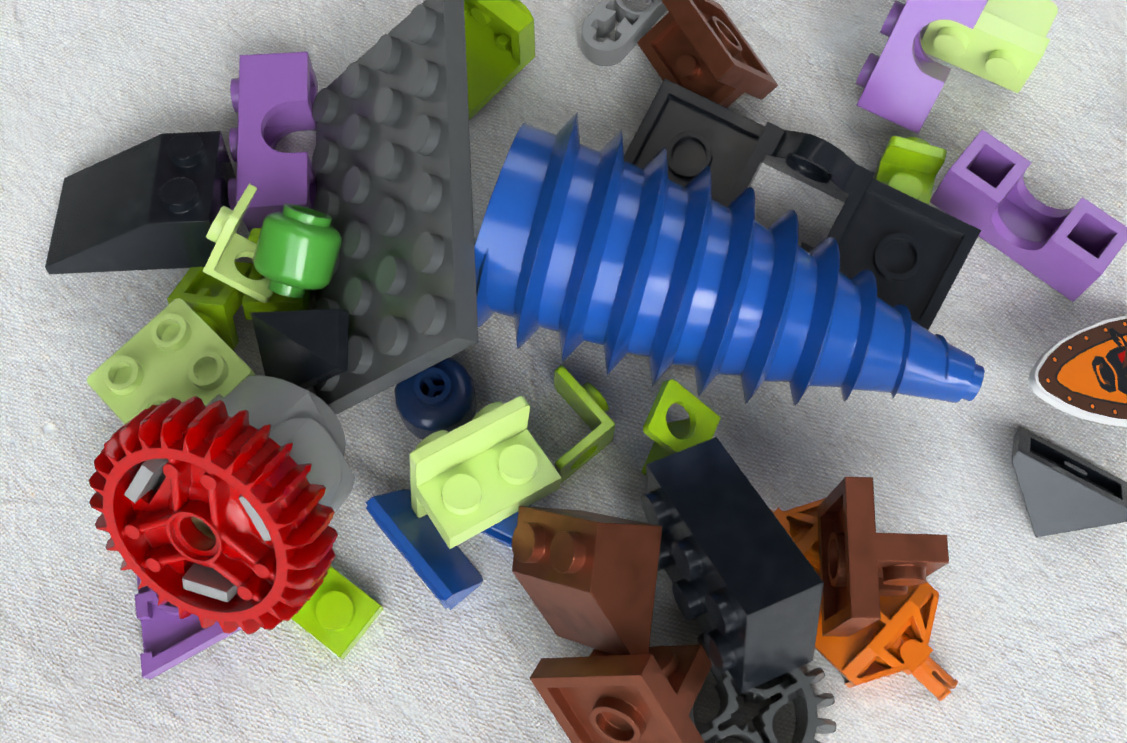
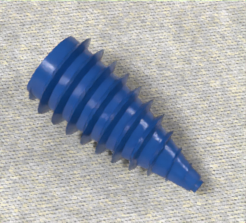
[474,112,985,405]

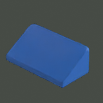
[365,489,483,610]

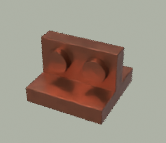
[637,0,778,108]
[817,477,949,637]
[530,644,712,743]

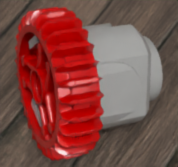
[89,376,355,634]

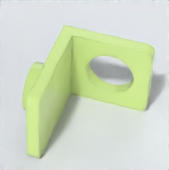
[202,183,273,303]

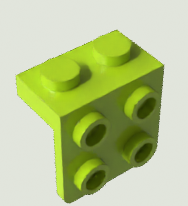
[464,0,535,120]

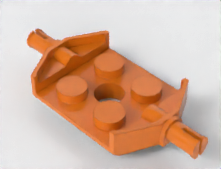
[769,498,958,702]

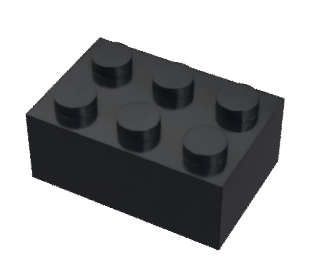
[641,437,824,693]

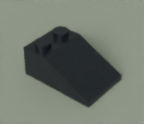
[45,131,236,274]

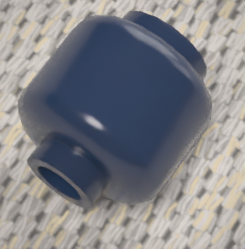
[394,357,477,440]

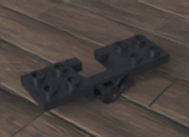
[624,78,981,330]

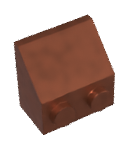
[512,506,662,655]

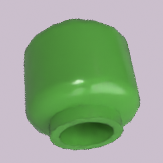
[253,203,342,298]

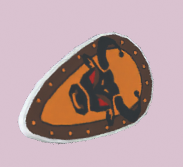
[1029,316,1127,427]

